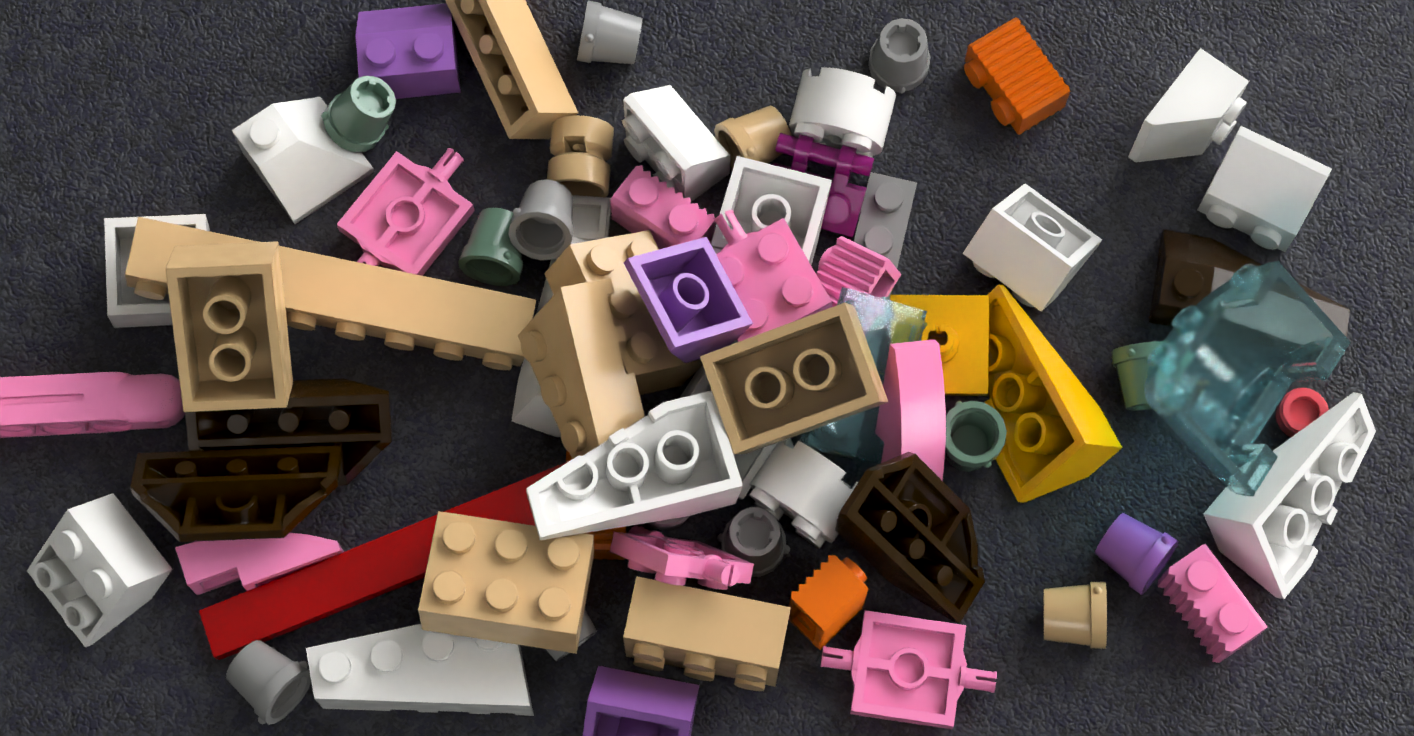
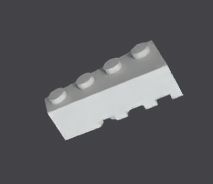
[306,624,534,716]

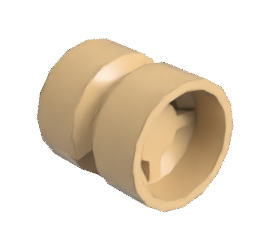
[547,115,614,198]

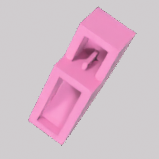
[875,339,946,480]
[175,533,344,595]

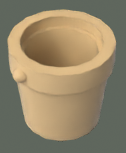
[714,106,792,171]
[1043,582,1107,649]

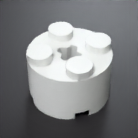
[789,67,896,157]
[749,438,858,548]

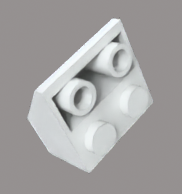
[622,85,730,202]
[27,493,173,647]

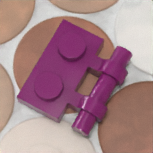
[772,133,874,237]

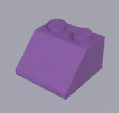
[356,3,461,99]
[624,237,753,363]
[582,666,699,736]

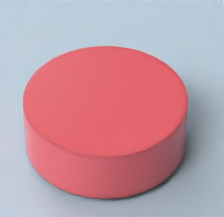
[1276,388,1329,437]

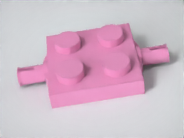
[337,148,475,276]
[714,210,833,342]
[610,526,754,590]
[820,610,997,730]

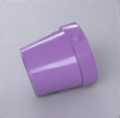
[1095,513,1179,595]

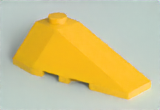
[984,284,1123,503]

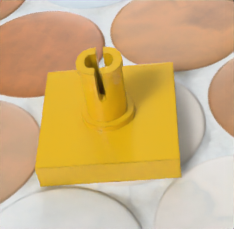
[889,295,989,396]

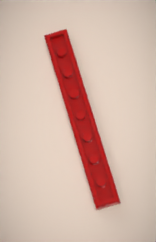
[199,460,571,660]

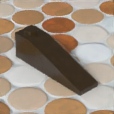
[1149,230,1350,358]

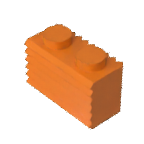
[964,17,1070,135]
[789,555,869,650]

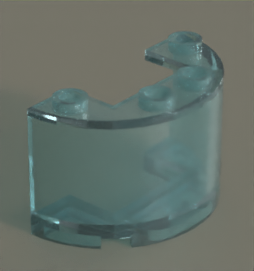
[1145,261,1351,497]

